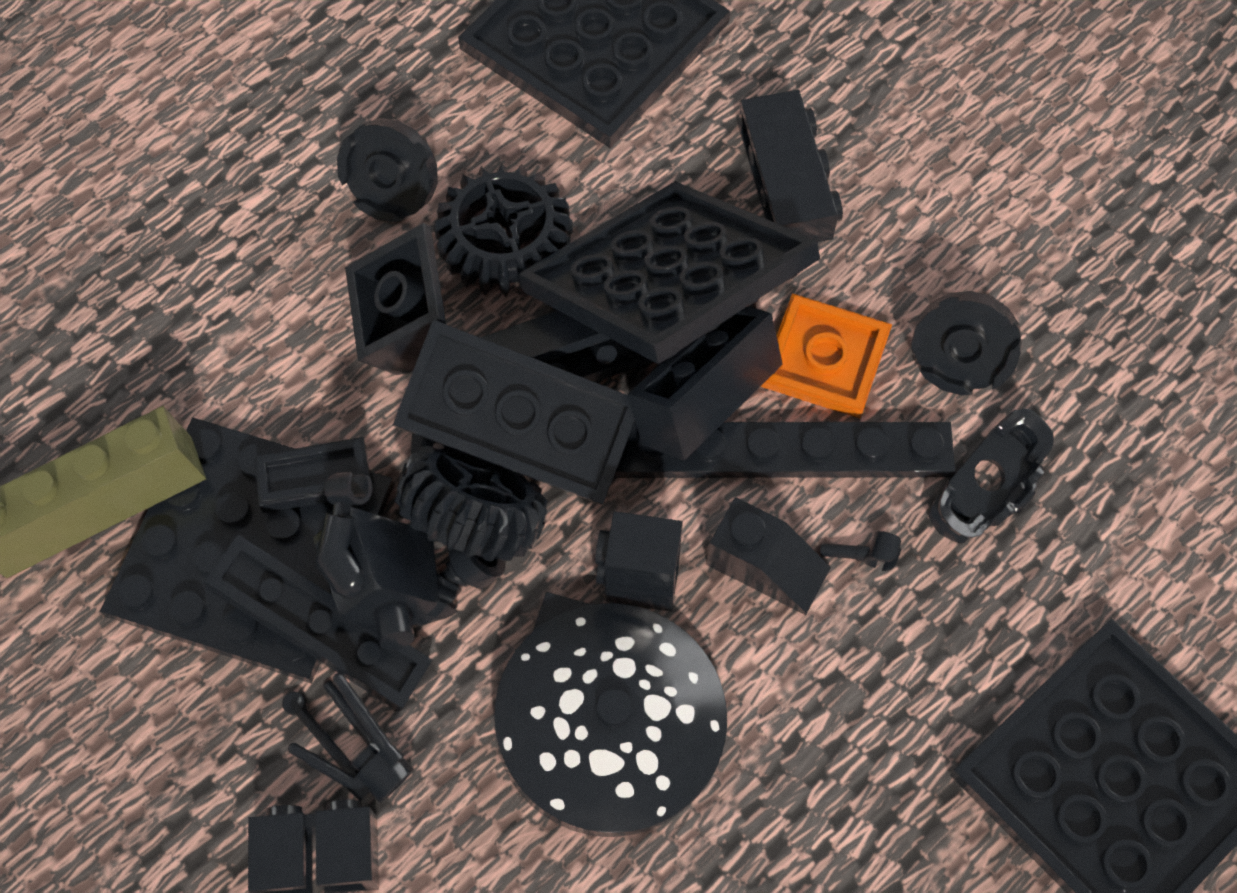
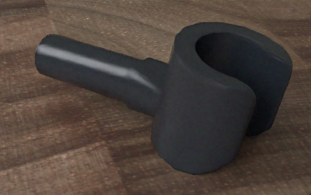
[820,531,901,571]

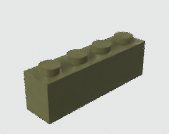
[0,406,206,578]

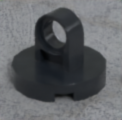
[337,118,438,222]
[911,291,1022,396]

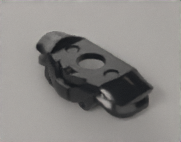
[929,409,1054,543]

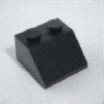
[345,223,446,375]

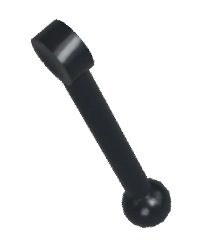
[282,692,359,777]

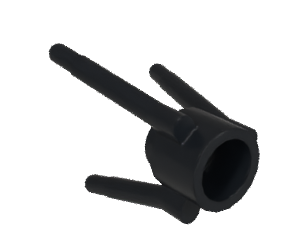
[288,673,414,803]

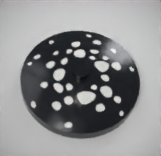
[494,603,727,837]

